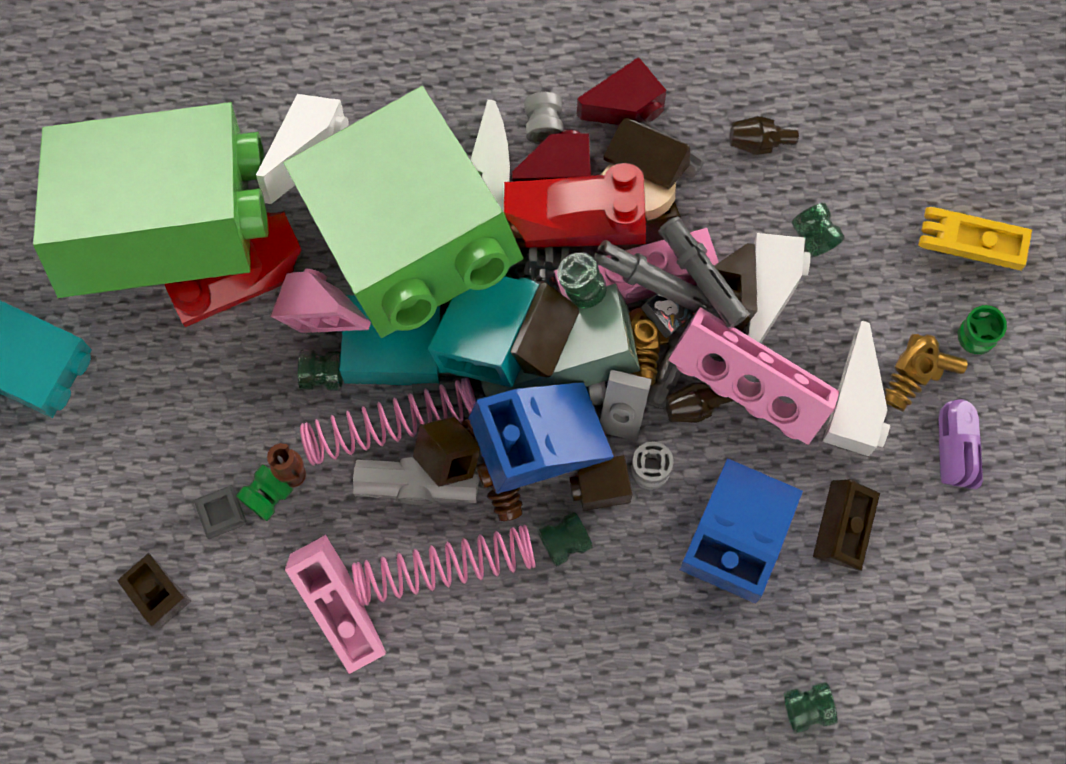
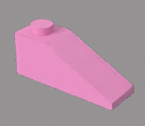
[271,269,371,333]
[285,535,386,674]

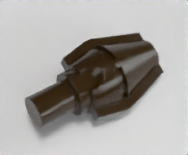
[729,116,799,155]
[666,383,734,423]

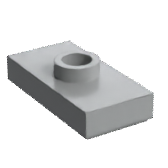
[600,370,651,441]

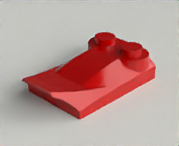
[504,163,646,248]
[164,211,302,327]

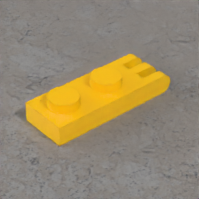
[918,207,1032,271]

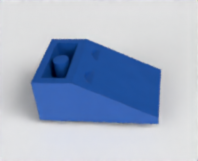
[468,382,614,494]
[679,458,803,604]

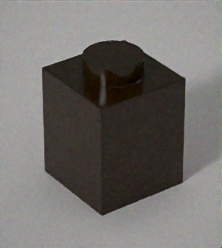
[413,417,480,487]
[569,455,633,511]

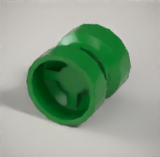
[958,305,1007,355]
[235,464,293,522]

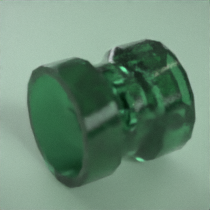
[791,203,845,257]
[557,253,607,308]
[298,349,343,391]
[538,512,593,567]
[784,682,838,733]

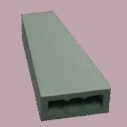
[481,283,640,397]

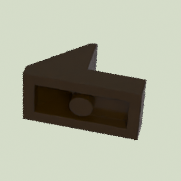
[714,243,758,332]
[117,553,192,629]

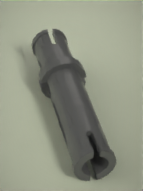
[658,216,750,329]
[593,240,709,314]

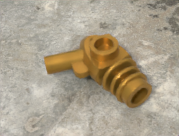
[629,308,686,385]
[885,334,968,412]

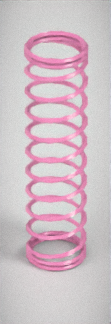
[300,377,476,466]
[352,524,536,607]

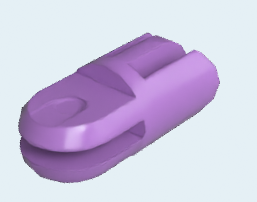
[938,399,983,489]

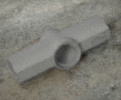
[353,457,479,505]

